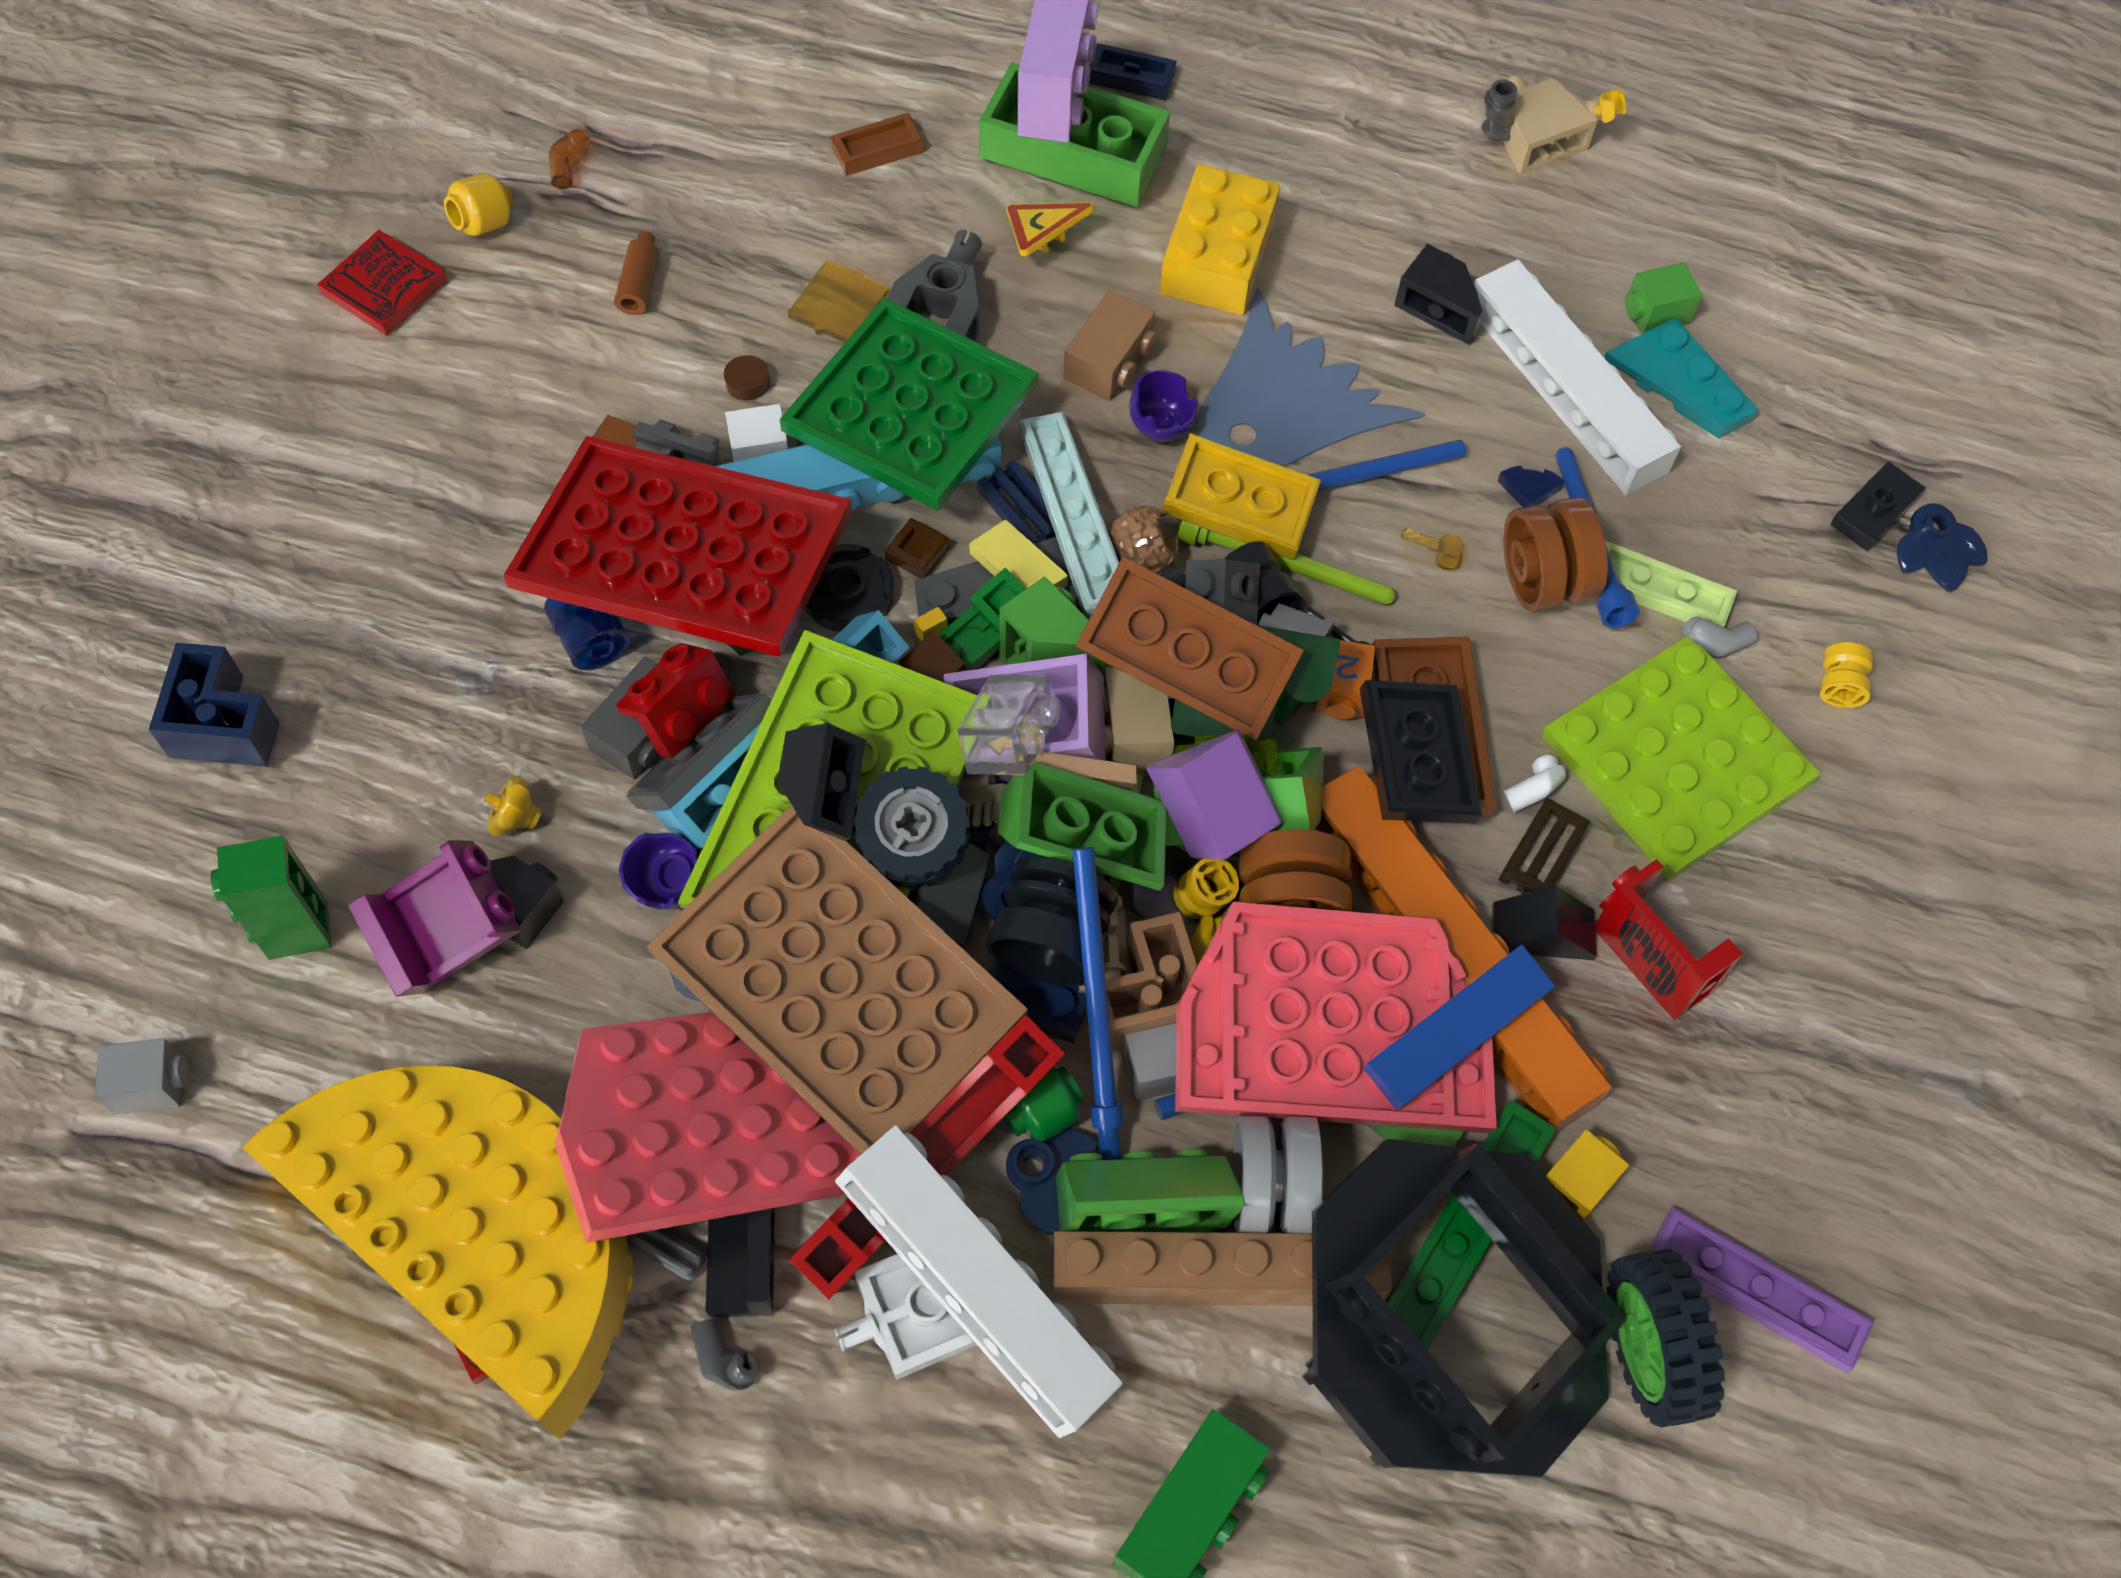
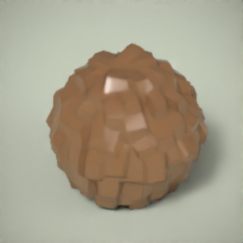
[1108,505,1181,573]

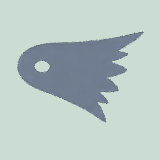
[1197,288,1426,466]

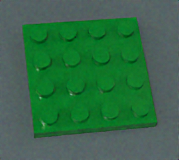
[780,297,1038,511]

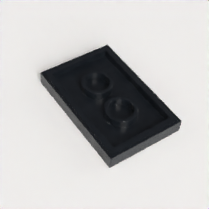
[1360,680,1482,824]

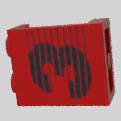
[1595,859,1743,1021]

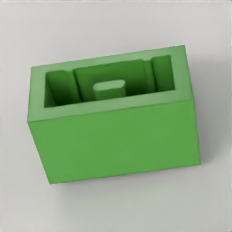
[999,576,1108,677]

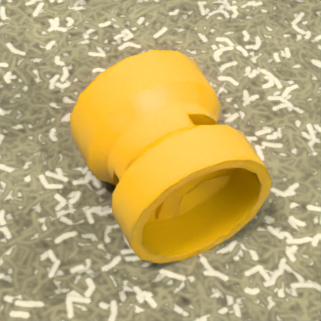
[1820,642,1874,708]
[1173,859,1239,920]

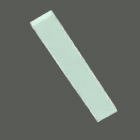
[1019,412,1119,620]

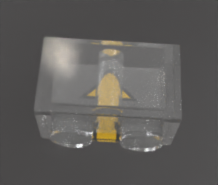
[958,675,1060,775]

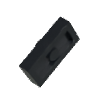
[1830,461,1926,552]

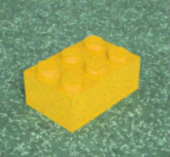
[1159,163,1281,315]

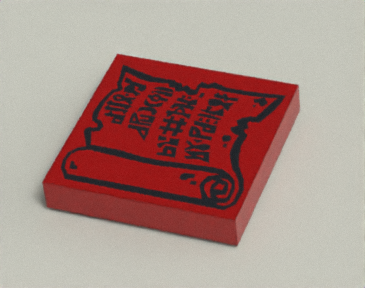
[317,229,447,336]

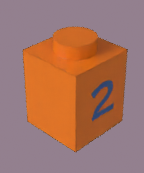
[1315,640,1375,720]

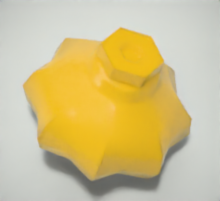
[484,776,541,837]

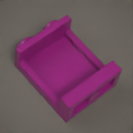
[348,840,521,997]

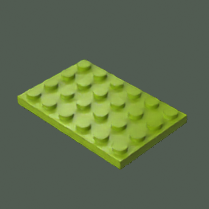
[678,630,992,909]

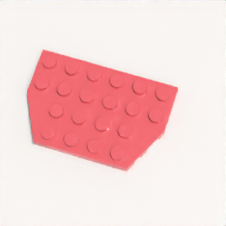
[1175,902,1497,1133]
[555,1012,860,1243]

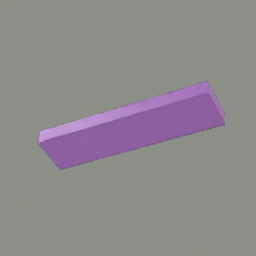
[1649,1207,1874,1373]

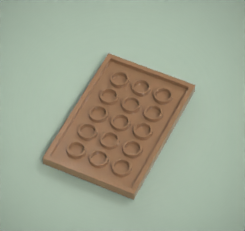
[646,804,1028,1155]

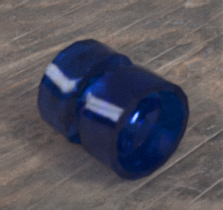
[544,598,630,671]

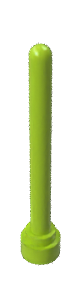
[1177,520,1395,605]

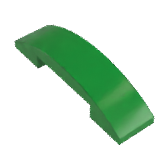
[894,567,1026,671]

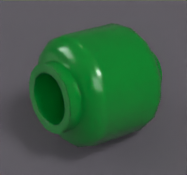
[1004,1066,1084,1142]

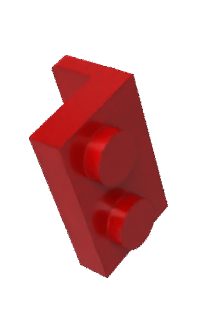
[615,643,736,759]

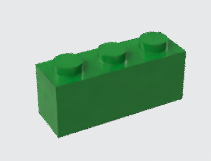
[211,835,332,960]
[1112,1408,1271,1578]

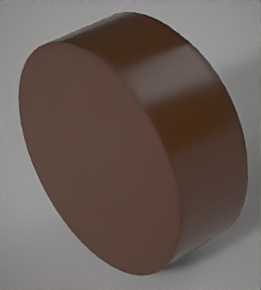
[723,355,770,400]

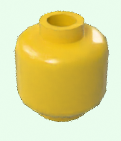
[444,173,513,237]

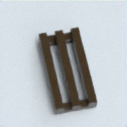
[1498,797,1591,894]

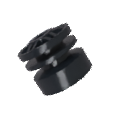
[986,856,1118,987]

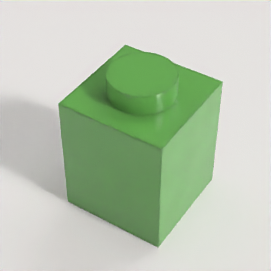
[1625,262,1702,334]

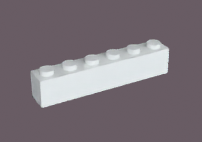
[1474,259,1681,495]
[835,1125,1123,1439]

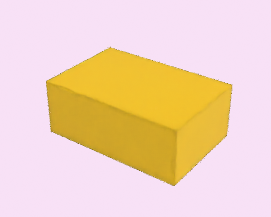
[914,607,948,645]

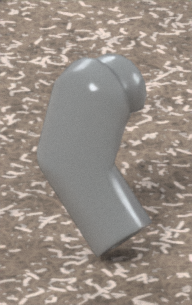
[1683,616,1757,658]

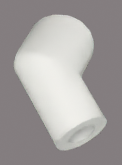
[1503,754,1566,813]

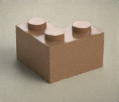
[1106,912,1197,1052]

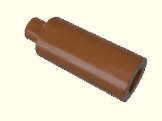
[614,231,659,315]

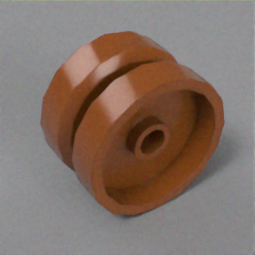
[1503,496,1608,612]
[1238,829,1354,912]

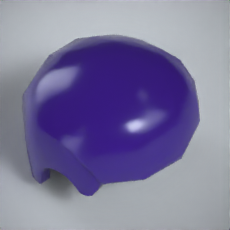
[1129,369,1198,443]
[619,832,700,910]

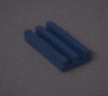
[1089,43,1177,100]
[977,459,1056,544]

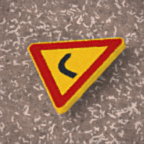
[1006,202,1094,256]

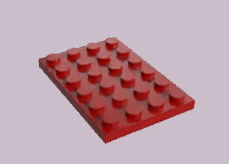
[503,436,852,657]

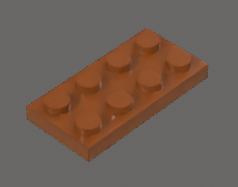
[1075,557,1304,742]
[1373,636,1497,817]

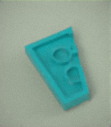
[1604,317,1759,439]

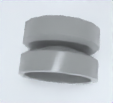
[1232,1115,1323,1234]

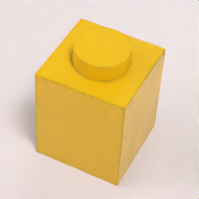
[1546,1129,1629,1220]

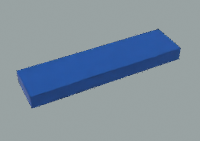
[1362,944,1555,1111]

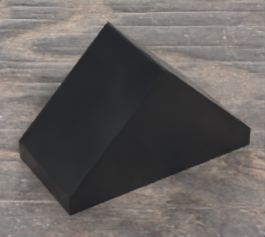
[1492,885,1596,960]

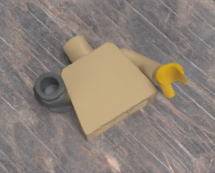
[1481,75,1627,174]

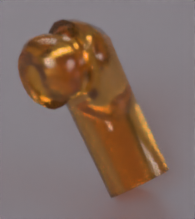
[548,129,591,190]

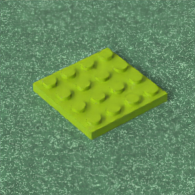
[1541,635,1821,881]

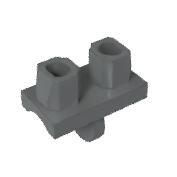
[633,419,719,466]

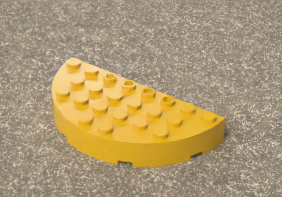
[242,1065,629,1440]

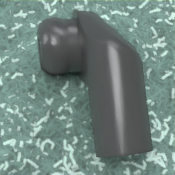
[691,1319,760,1390]

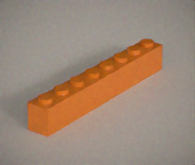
[1315,765,1612,1135]

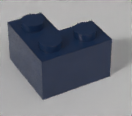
[149,643,280,767]

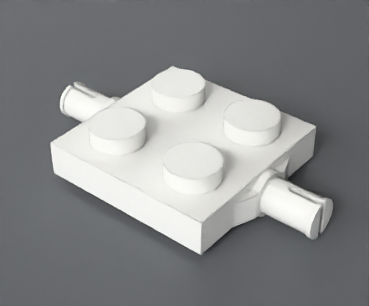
[834,1254,977,1380]

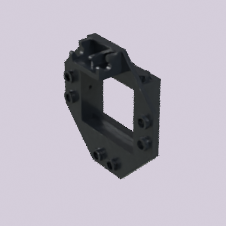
[1302,1139,1628,1478]

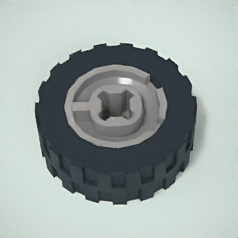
[853,766,970,889]

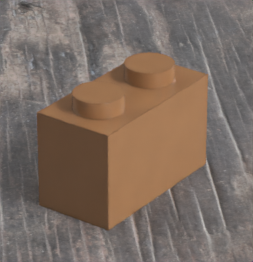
[1064,290,1158,401]

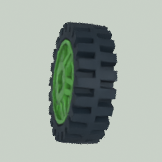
[1606,1248,1725,1427]

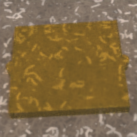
[788,260,890,343]

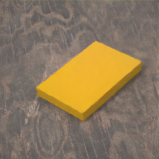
[1162,433,1321,560]

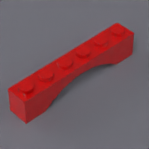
[789,1015,1065,1300]

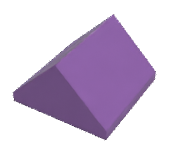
[1146,729,1283,860]

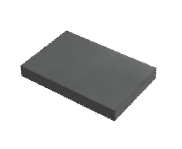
[626,693,772,809]

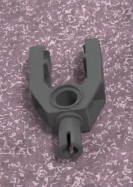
[887,230,982,341]

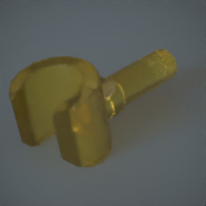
[1401,528,1463,571]

